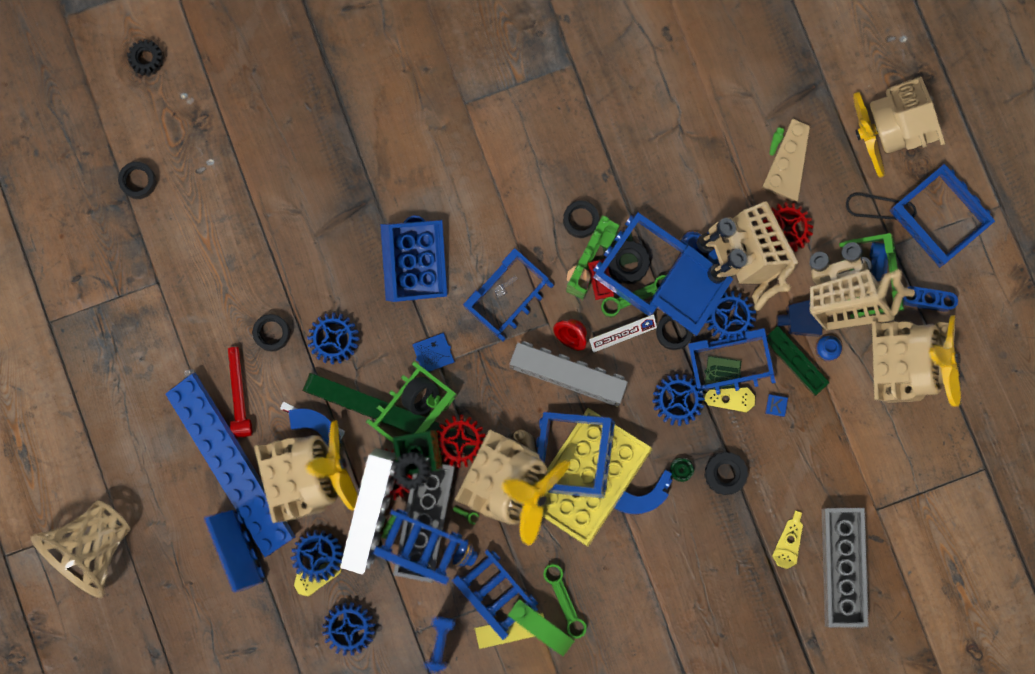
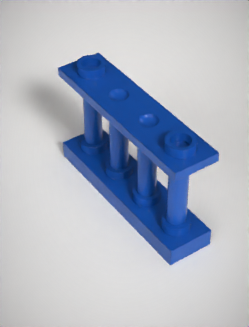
[373,508,465,585]
[452,550,539,640]
[424,616,456,673]

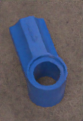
[870,242,888,281]

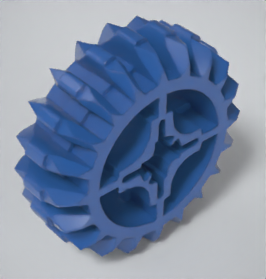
[705,291,756,342]
[307,313,359,365]
[652,374,705,426]
[291,530,344,583]
[322,603,375,656]

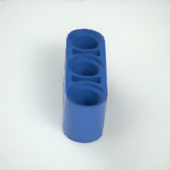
[903,286,958,312]

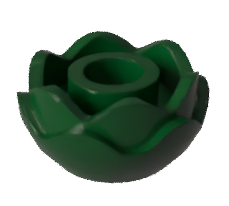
[670,458,694,482]

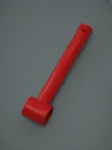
[227,347,253,438]

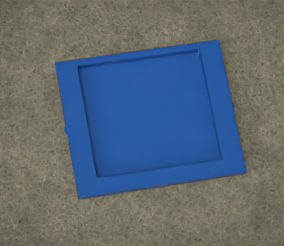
[651,245,733,336]

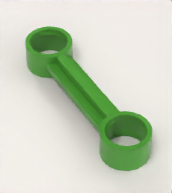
[601,275,666,317]
[543,564,586,638]

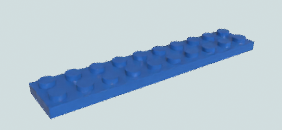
[165,373,296,557]

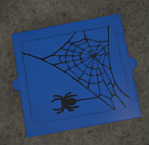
[412,333,455,372]

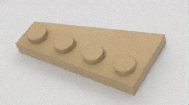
[762,119,810,203]

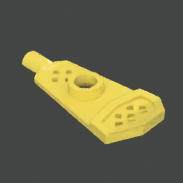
[698,387,755,413]
[772,511,803,569]
[294,559,342,597]

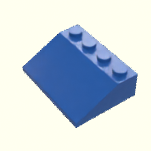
[380,220,447,302]
[204,510,265,592]

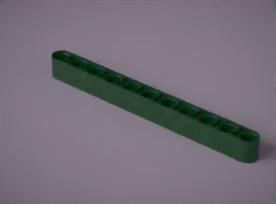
[302,373,484,458]

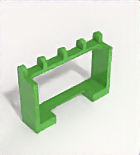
[566,216,619,300]
[839,233,904,319]
[366,361,457,444]

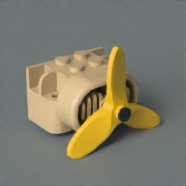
[853,76,945,178]
[872,315,961,407]
[254,420,358,523]
[455,430,571,545]

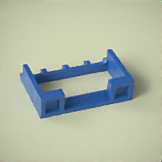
[463,248,554,342]
[688,328,776,397]

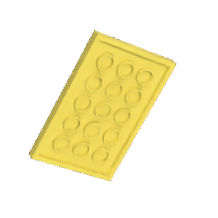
[542,408,652,547]

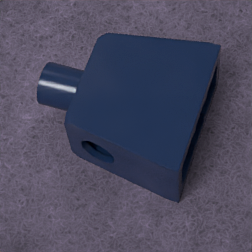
[776,300,822,337]

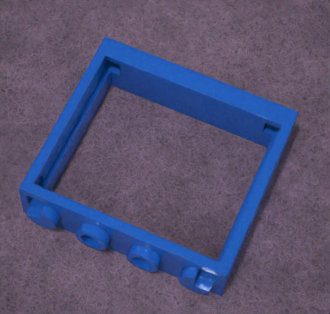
[890,164,995,268]
[593,212,687,316]
[536,412,615,499]

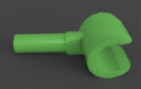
[426,394,441,408]
[453,506,479,524]

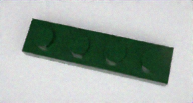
[766,326,829,396]

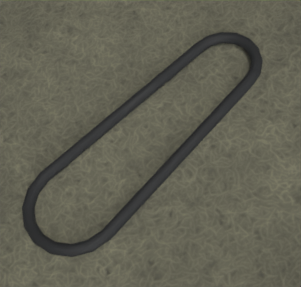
[846,193,917,220]

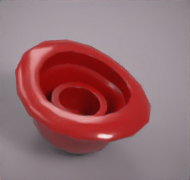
[553,319,587,351]

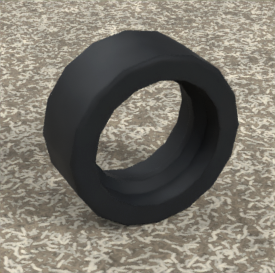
[118,162,156,199]
[563,200,599,238]
[252,314,290,352]
[656,315,693,350]
[401,376,439,415]

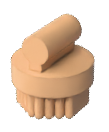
[567,266,590,290]

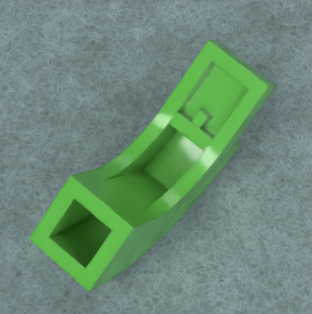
[508,600,575,656]

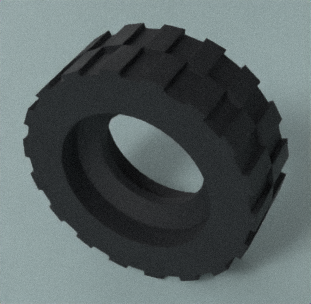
[608,241,650,284]
[704,452,748,495]

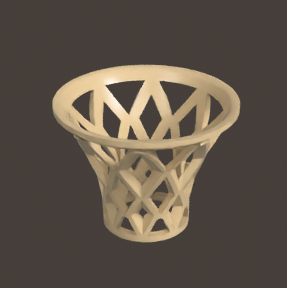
[31,501,130,598]

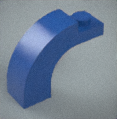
[288,409,342,447]
[614,470,673,515]

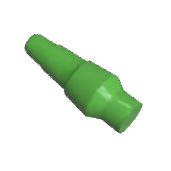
[769,127,785,156]
[381,515,396,540]

